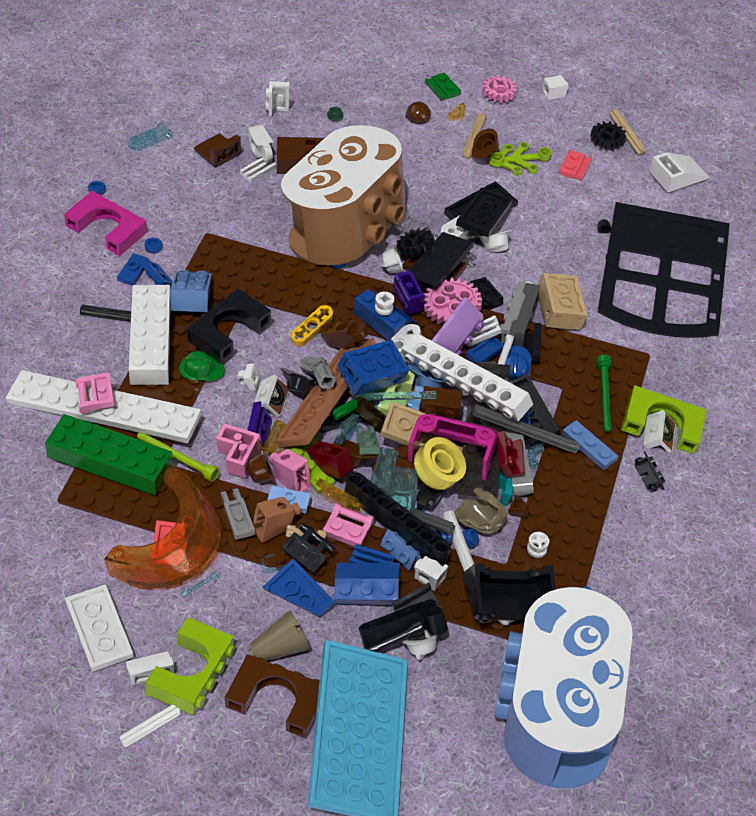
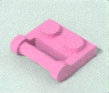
[75,372,115,414]
[323,503,375,547]

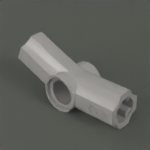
[300,356,336,390]

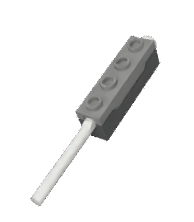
[494,281,540,378]

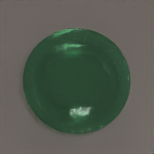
[327,107,343,121]

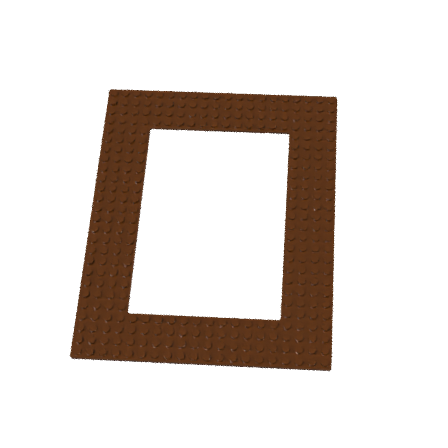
[57,233,650,640]

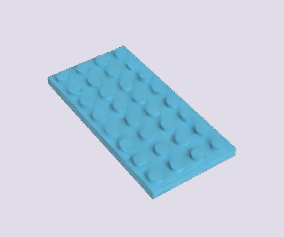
[307,640,408,816]

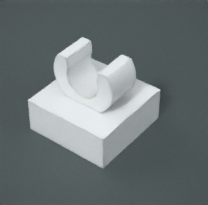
[237,364,260,391]

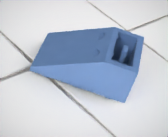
[170,270,212,312]

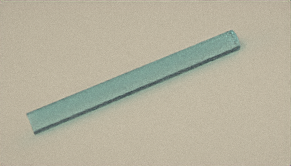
[361,391,437,400]

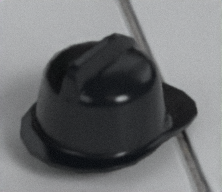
[280,368,318,397]

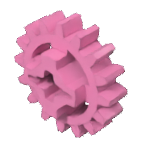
[482,75,517,103]

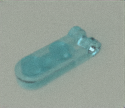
[127,122,173,152]

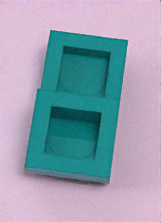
[494,467,513,506]

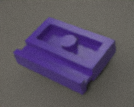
[247,401,272,449]

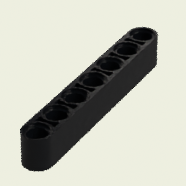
[344,472,451,567]

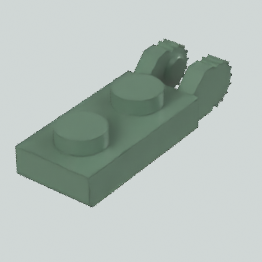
[356,425,380,455]

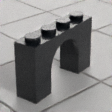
[187,288,271,364]

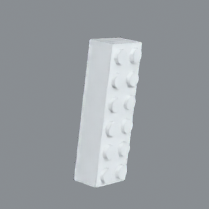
[129,285,171,385]

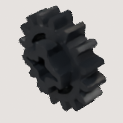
[590,121,626,150]
[396,228,435,257]

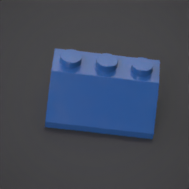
[354,290,418,340]
[334,563,400,605]

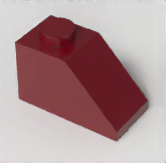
[307,440,353,479]

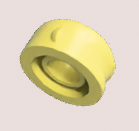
[414,437,466,490]

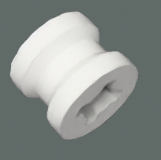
[375,292,394,315]
[527,532,549,558]

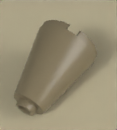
[247,610,310,661]

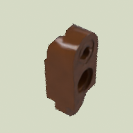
[320,321,368,348]

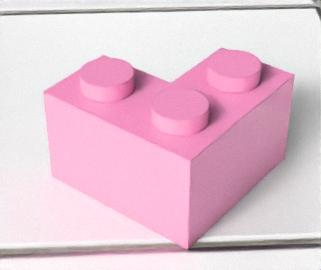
[216,424,262,478]

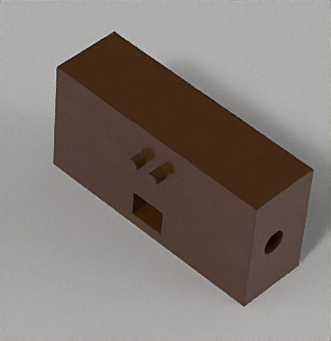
[277,137,324,174]

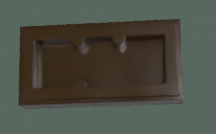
[356,397,386,432]

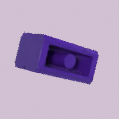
[393,270,425,314]

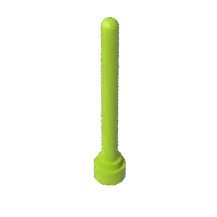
[137,432,220,482]

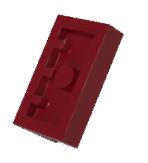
[497,431,525,478]

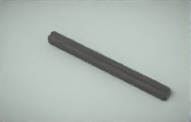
[472,405,580,453]

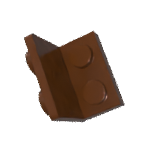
[194,133,241,167]

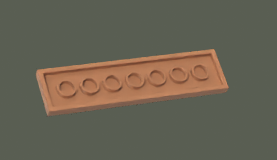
[275,338,377,447]

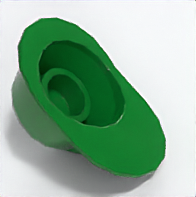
[179,351,225,381]

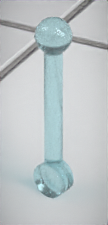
[180,572,219,598]

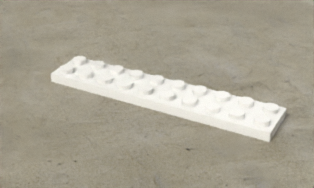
[6,370,202,443]

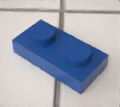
[142,260,173,289]

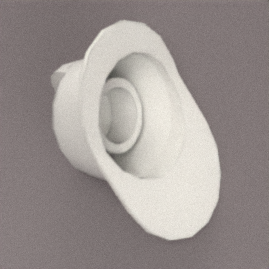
[470,230,511,253]
[381,245,403,274]
[402,630,437,660]

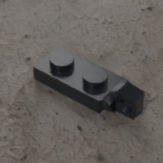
[415,483,446,512]

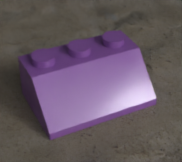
[432,297,484,356]

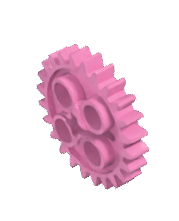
[423,278,482,325]

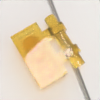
[316,478,363,511]

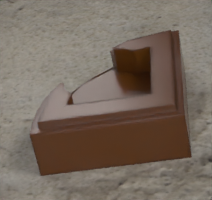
[508,497,529,517]

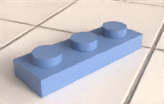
[562,420,618,470]

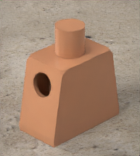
[253,497,301,543]

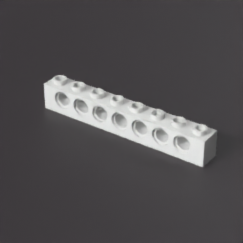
[401,333,533,421]

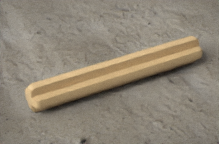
[610,109,646,155]
[462,113,486,159]

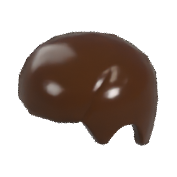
[405,101,431,125]

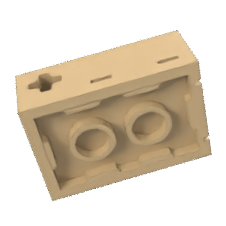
[538,273,587,330]

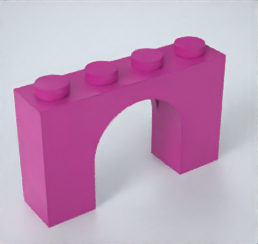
[64,191,147,256]

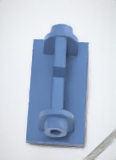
[380,529,422,570]

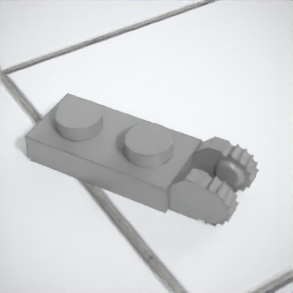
[221,488,255,540]

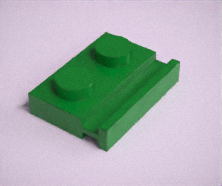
[425,72,461,101]

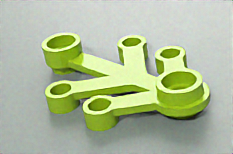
[489,142,552,176]

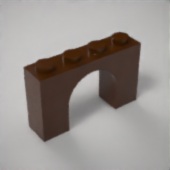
[225,654,320,739]

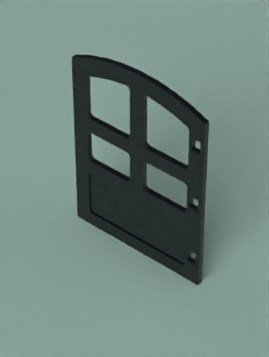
[597,202,730,338]

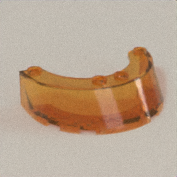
[104,465,221,590]

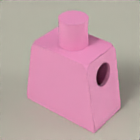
[269,449,311,492]

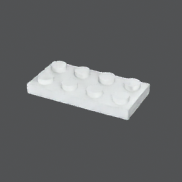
[65,584,134,672]

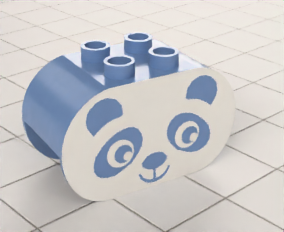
[494,587,632,788]

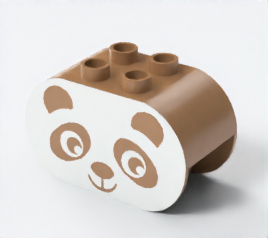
[281,125,406,265]

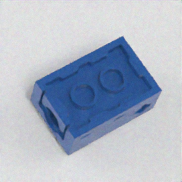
[337,340,410,397]

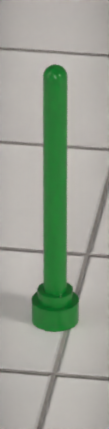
[596,355,612,432]

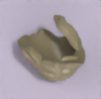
[454,488,508,535]

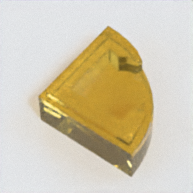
[447,103,465,121]

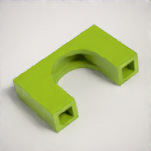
[621,385,707,454]
[146,617,236,715]

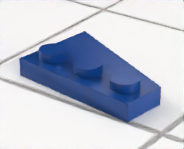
[262,559,336,618]

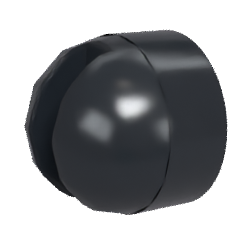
[597,219,611,233]

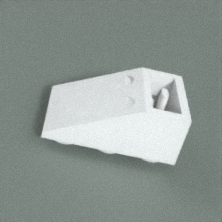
[649,152,709,192]

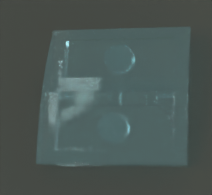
[381,466,417,513]

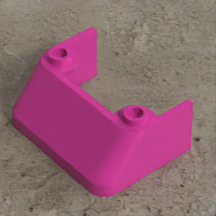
[408,414,498,481]

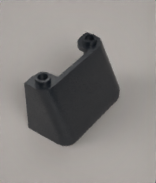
[463,563,556,623]

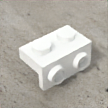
[266,81,289,117]

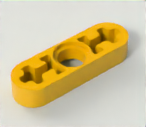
[291,305,333,346]

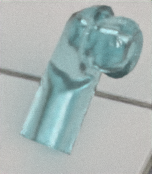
[527,443,544,469]

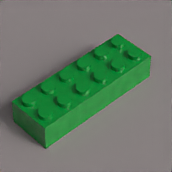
[45,414,173,496]

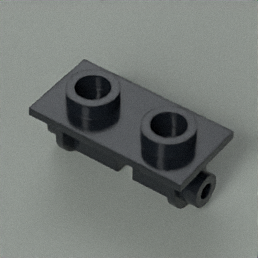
[634,451,665,492]

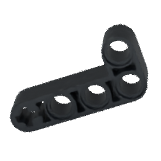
[358,599,448,649]

